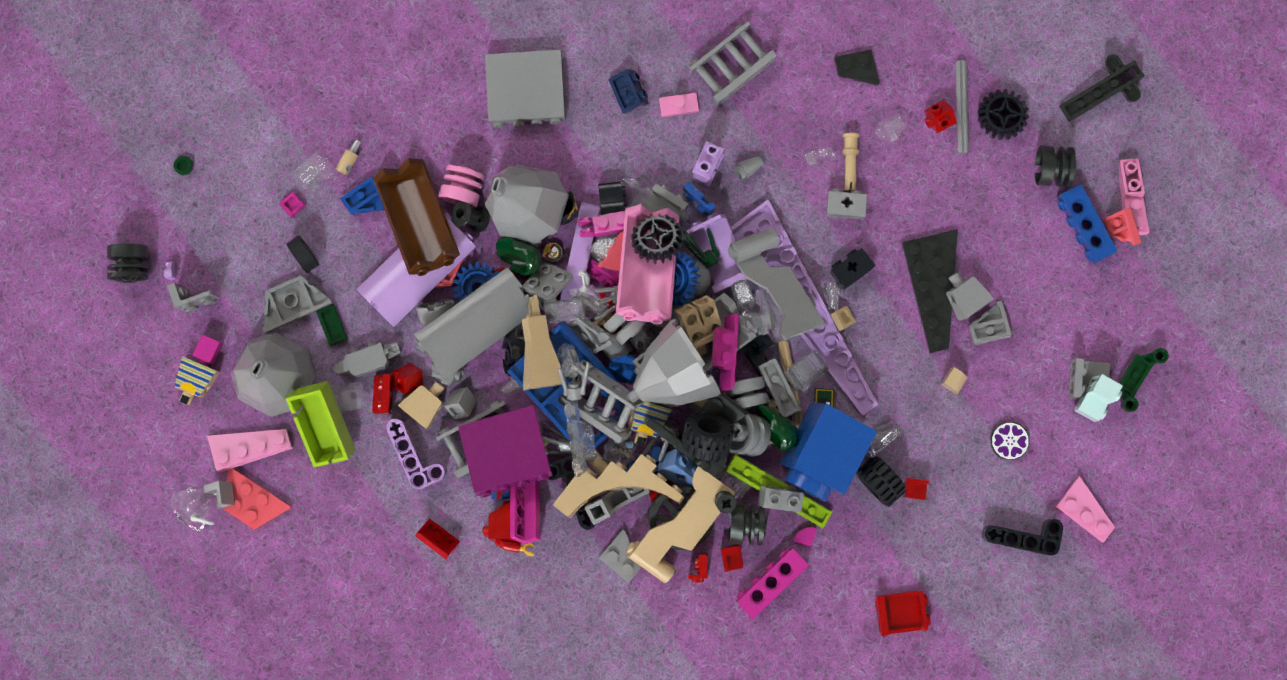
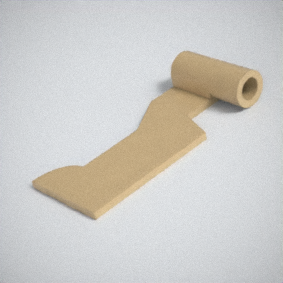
[626,466,736,583]

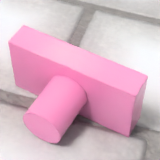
[659,93,699,117]

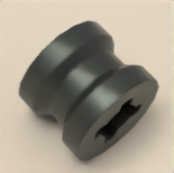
[714,491,736,514]

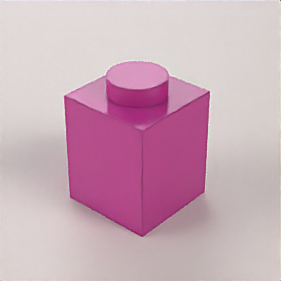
[192,335,223,366]

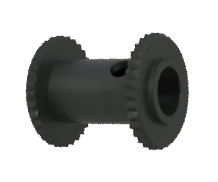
[451,201,490,233]

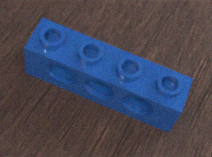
[1057,184,1118,264]

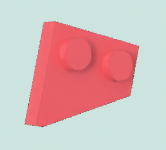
[1103,208,1142,245]

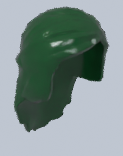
[496,237,541,276]
[757,404,799,451]

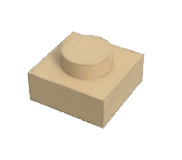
[830,306,856,331]

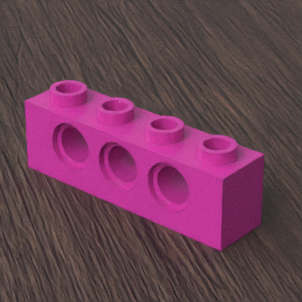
[736,548,809,619]

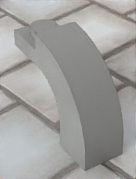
[585,488,651,525]

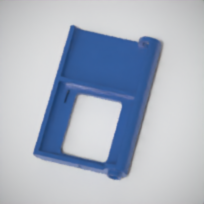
[507,320,630,458]

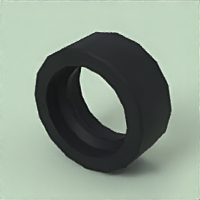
[286,235,319,273]

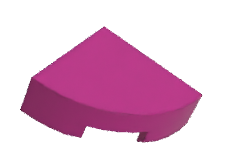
[792,527,817,547]

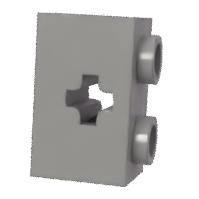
[825,189,867,220]
[758,485,804,512]

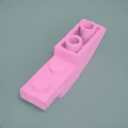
[1119,158,1149,235]

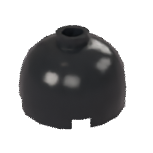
[502,338,525,376]

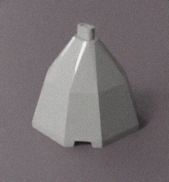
[485,165,569,246]
[627,318,721,405]
[231,332,316,417]

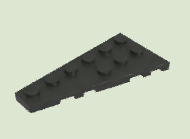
[902,229,958,354]

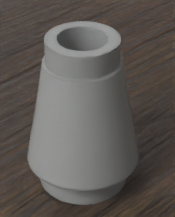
[734,156,763,180]

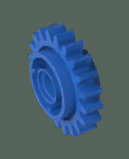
[672,252,701,306]
[452,262,500,303]

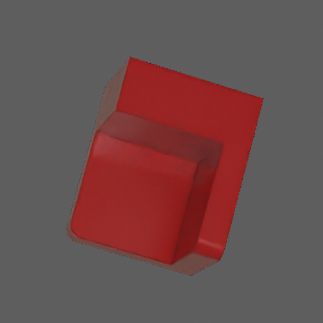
[392,363,423,395]
[902,478,930,500]
[720,545,743,572]

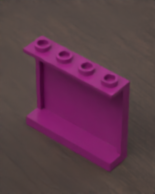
[458,405,553,498]

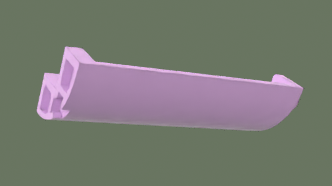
[356,212,476,327]

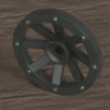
[648,485,714,550]

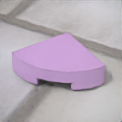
[164,261,176,280]

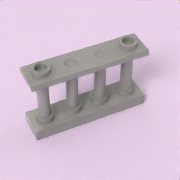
[689,21,777,107]
[559,360,644,444]
[436,399,507,479]

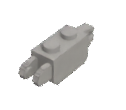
[333,341,401,377]

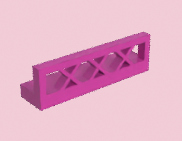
[510,480,540,544]

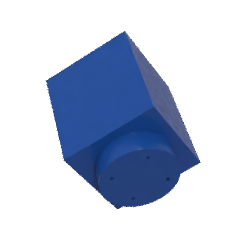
[779,402,877,502]

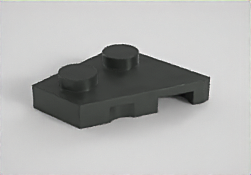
[834,49,879,86]

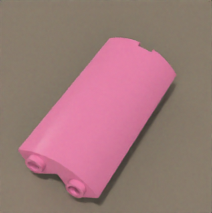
[616,204,679,324]

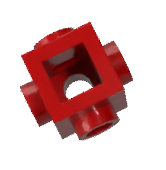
[924,100,957,133]

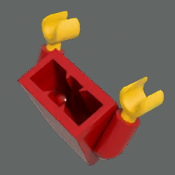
[482,500,535,557]

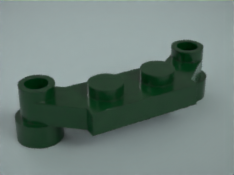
[1118,348,1169,412]

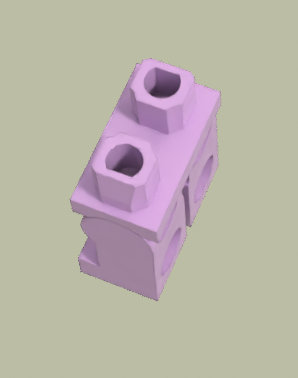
[692,141,724,188]

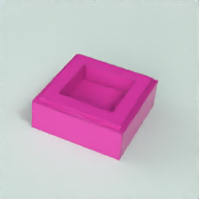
[279,191,306,218]

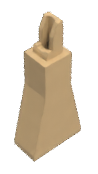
[522,295,566,390]

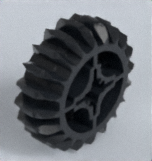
[977,89,1029,140]
[631,213,684,265]

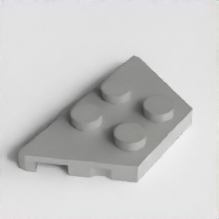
[263,275,333,334]

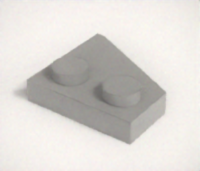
[968,301,1012,346]
[568,315,617,354]
[599,530,641,583]

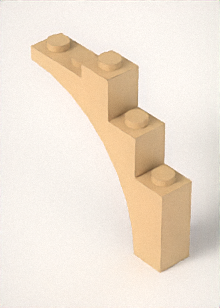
[553,454,684,518]

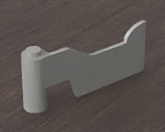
[728,228,825,341]

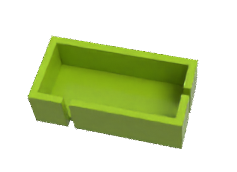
[285,381,356,467]

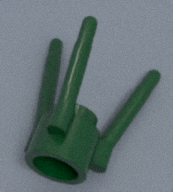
[683,228,720,269]

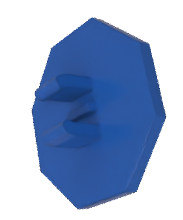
[607,354,637,384]

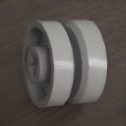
[603,313,646,345]
[724,377,770,411]
[730,413,771,457]

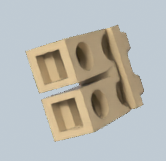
[674,295,722,356]

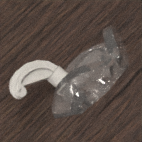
[567,270,610,317]
[170,486,215,532]

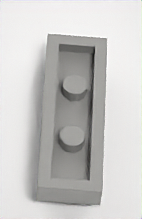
[757,358,801,417]

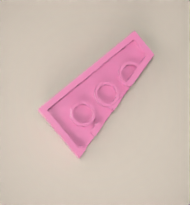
[207,429,293,473]

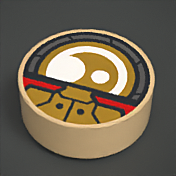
[543,243,562,263]

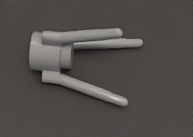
[590,286,618,321]
[558,350,590,400]
[642,424,679,462]
[542,425,573,457]

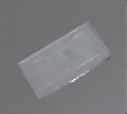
[544,298,586,323]

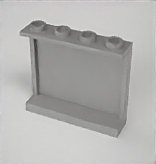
[485,50,565,128]

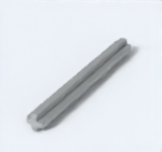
[956,60,969,153]

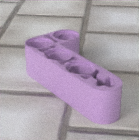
[386,419,447,489]

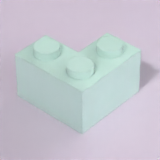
[1074,374,1123,422]

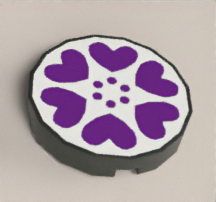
[990,422,1029,460]

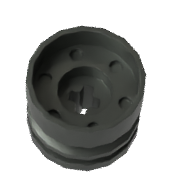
[1035,145,1076,187]
[107,243,149,283]
[729,504,767,545]

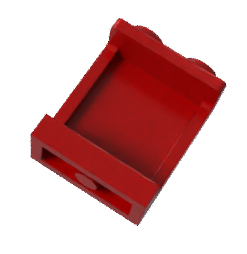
[874,590,931,636]

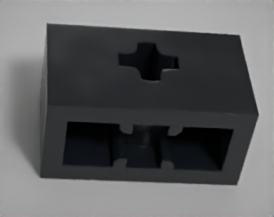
[830,248,876,291]

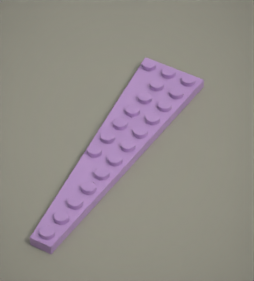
[731,200,878,416]

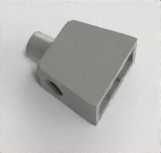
[946,272,994,321]

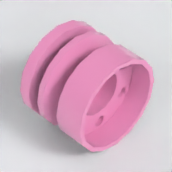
[438,165,485,209]

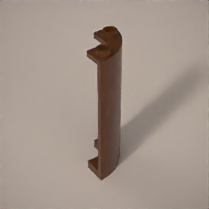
[373,158,460,276]

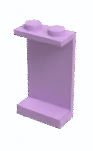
[687,212,747,293]

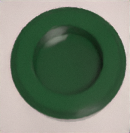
[173,156,193,176]

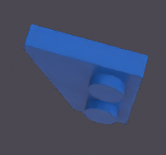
[340,177,384,215]
[683,182,716,216]

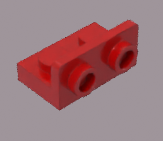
[372,374,393,414]
[415,518,460,559]
[687,554,708,583]

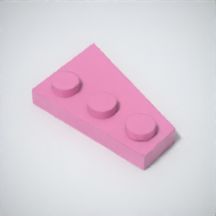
[1056,476,1115,543]

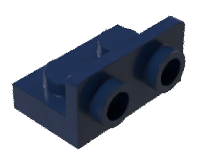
[608,69,649,114]

